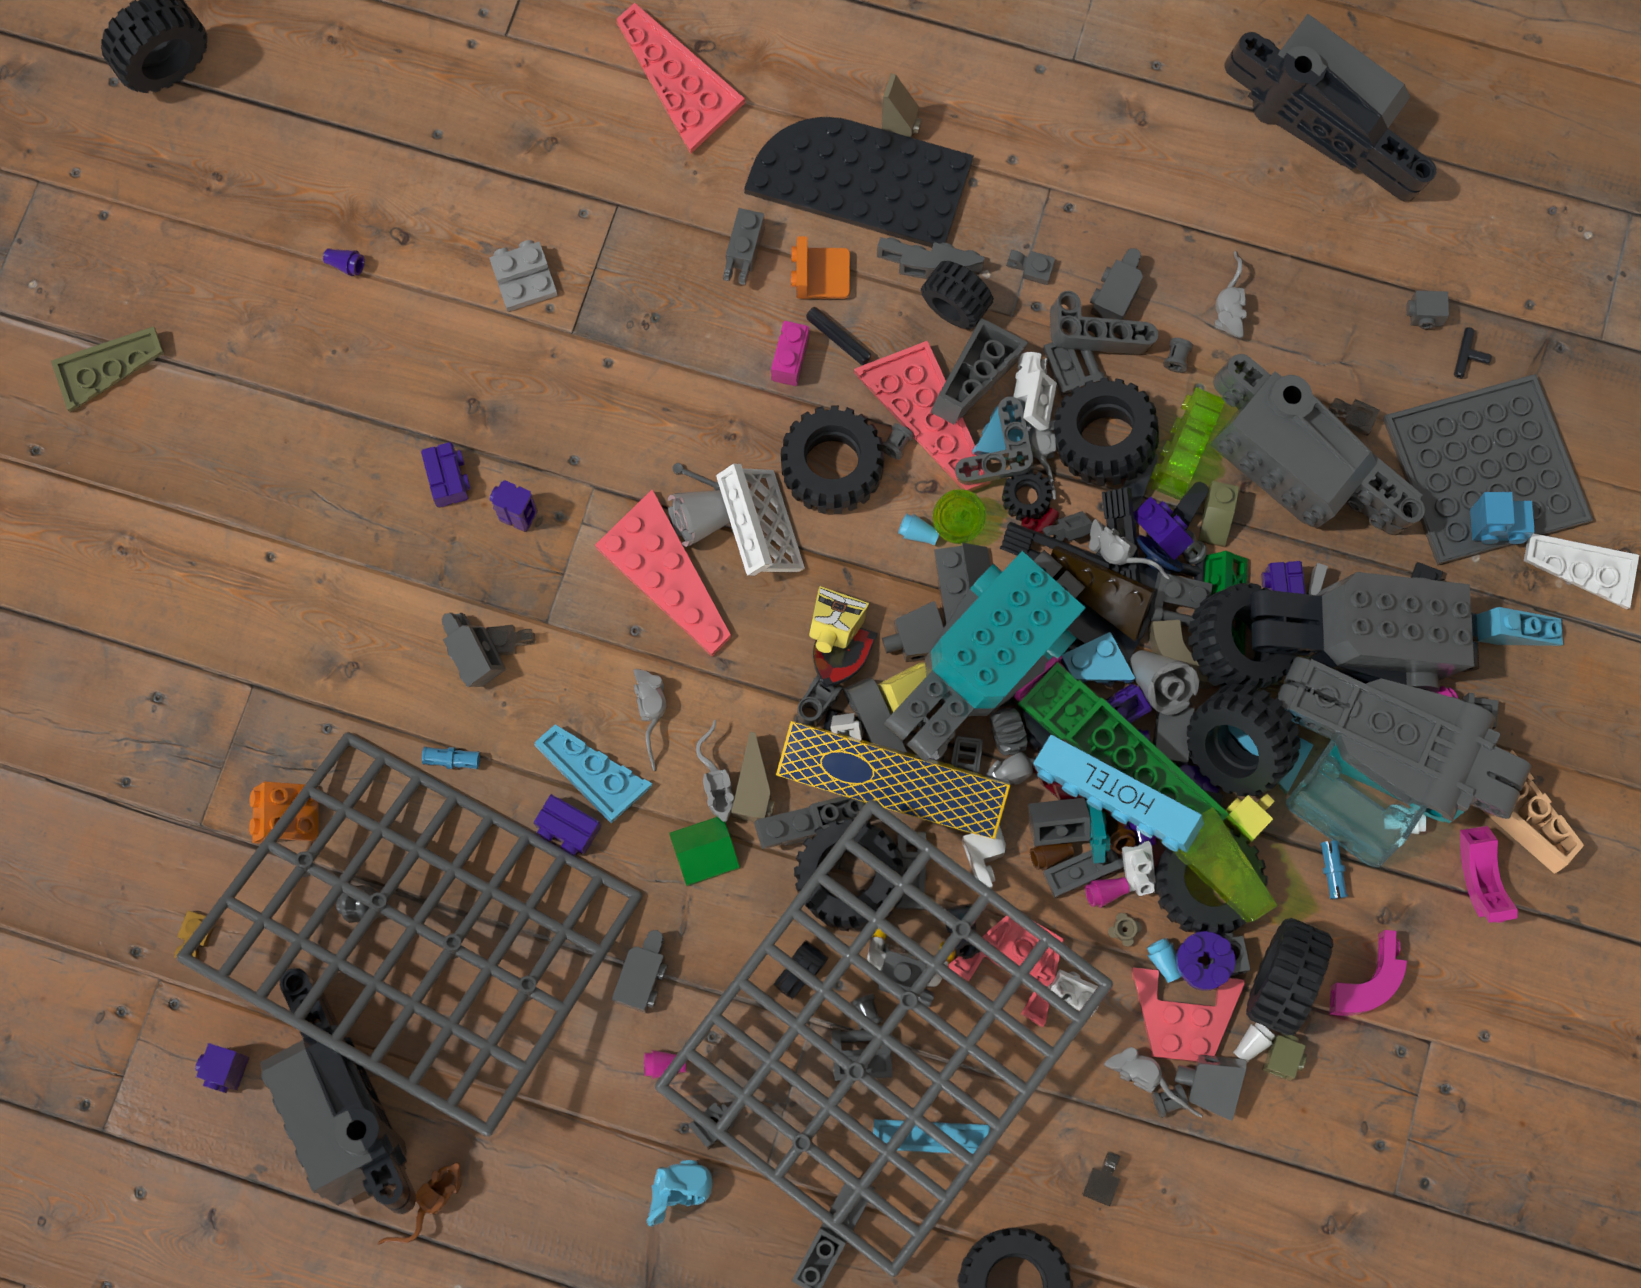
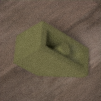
[1198,481,1239,547]

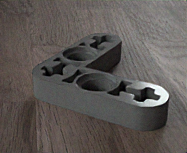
[955,397,1033,485]

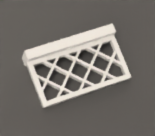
[716,464,805,576]

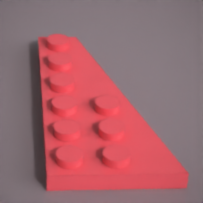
[616,3,745,154]

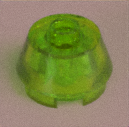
[933,489,986,544]

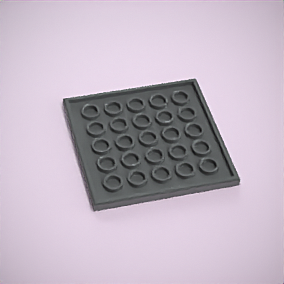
[1383,374,1593,566]

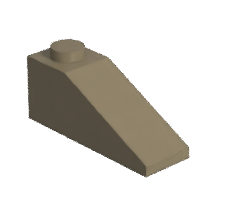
[881,73,922,138]
[731,731,775,822]

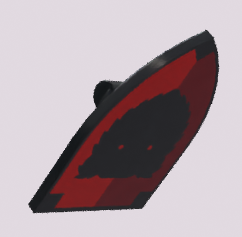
[813,627,878,687]

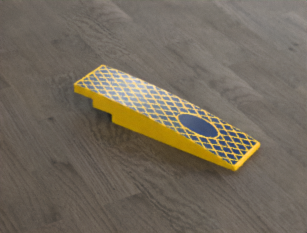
[776,721,1010,840]

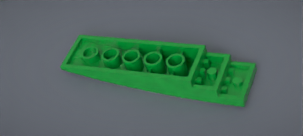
[1019,662,1229,856]

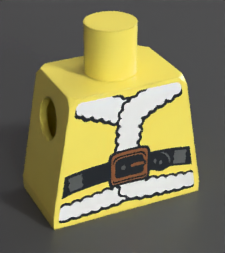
[809,586,869,653]

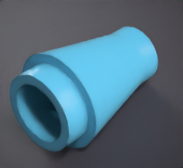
[898,513,940,545]
[1147,938,1182,983]

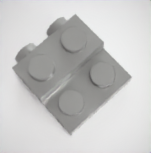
[489,240,558,312]

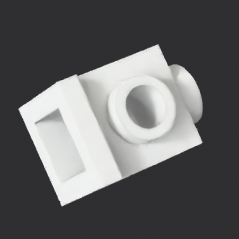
[831,713,863,740]

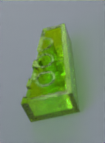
[1150,387,1225,501]
[1160,807,1278,922]

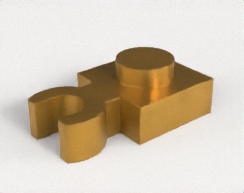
[174,910,215,959]

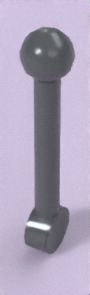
[673,463,720,490]

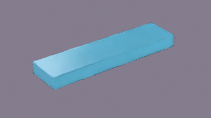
[872,1119,990,1155]

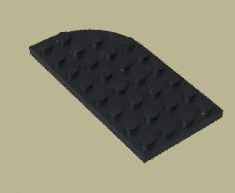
[744,117,974,248]

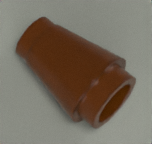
[1106,815,1136,854]
[1030,842,1074,870]

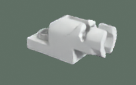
[1013,352,1057,431]
[962,826,1006,889]

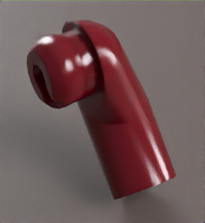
[1021,507,1060,534]

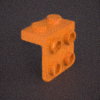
[791,236,850,299]
[249,781,319,844]

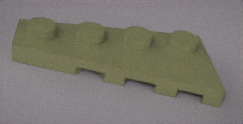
[51,326,164,412]

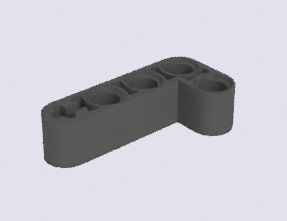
[1050,291,1158,355]
[843,677,906,752]

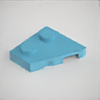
[972,405,1024,461]
[1061,632,1135,683]

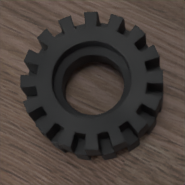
[1002,469,1052,521]

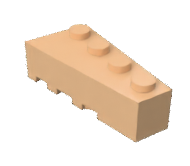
[1481,750,1584,874]

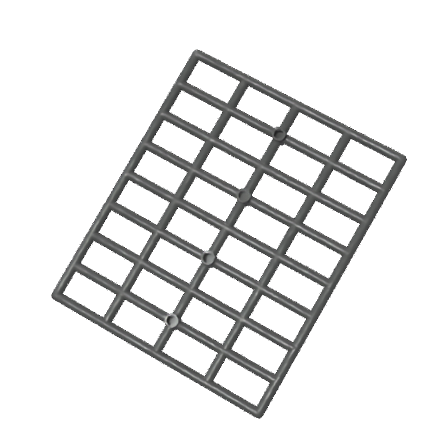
[176,732,643,1137]
[655,800,1113,1277]

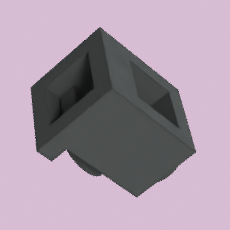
[688,1103,734,1149]

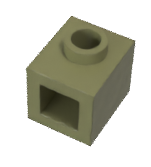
[1262,1034,1307,1081]

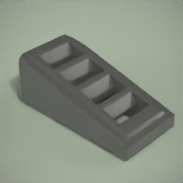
[951,736,983,774]

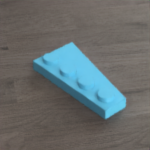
[535,724,652,823]

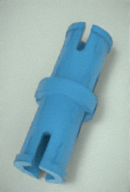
[422,747,480,770]
[1320,840,1348,899]

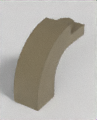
[1148,620,1213,689]

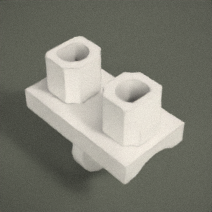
[1122,841,1156,896]
[1047,970,1099,1016]

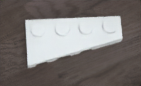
[1524,533,1639,610]

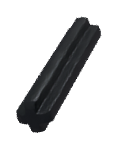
[806,307,872,365]

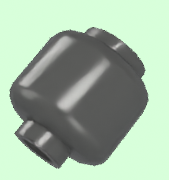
[336,885,379,923]

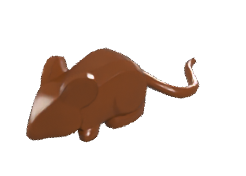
[378,1162,461,1245]

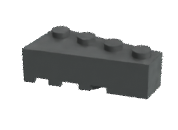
[931,318,1028,425]

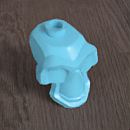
[646,1160,713,1227]

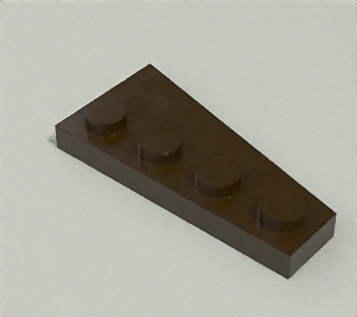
[1051,546,1155,641]

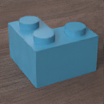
[1470,492,1535,544]

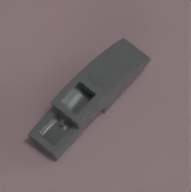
[877,237,985,279]
[754,796,871,849]
[792,1177,875,1288]

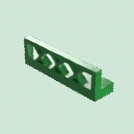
[1205,551,1248,656]

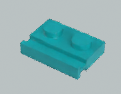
[1087,803,1110,863]

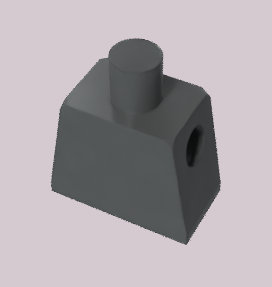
[882,601,944,662]
[1175,1055,1246,1121]

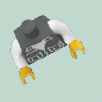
[867,929,955,988]

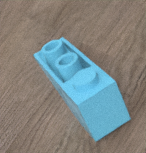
[1476,607,1563,646]

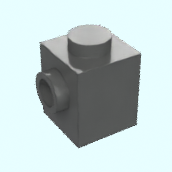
[1406,291,1449,329]

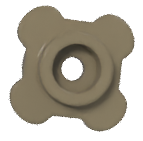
[1108,913,1142,947]

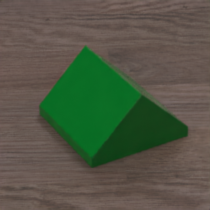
[669,817,740,886]

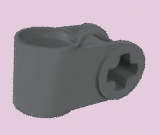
[797,675,843,727]

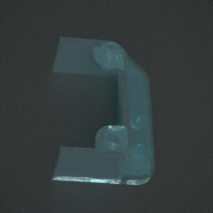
[1286,740,1428,867]

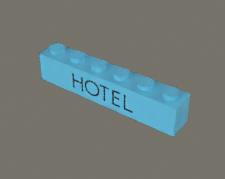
[1033,735,1204,853]

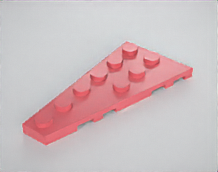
[854,341,991,494]
[595,490,731,656]

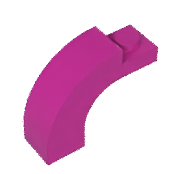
[1460,826,1517,923]
[1330,930,1407,1016]

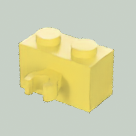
[877,662,926,715]
[1219,793,1275,844]

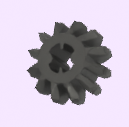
[990,707,1027,756]

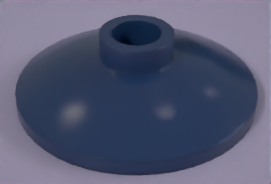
[1137,535,1183,571]

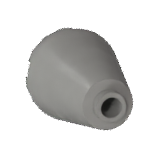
[668,490,730,547]
[1128,650,1199,715]

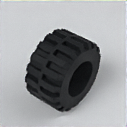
[921,261,994,330]

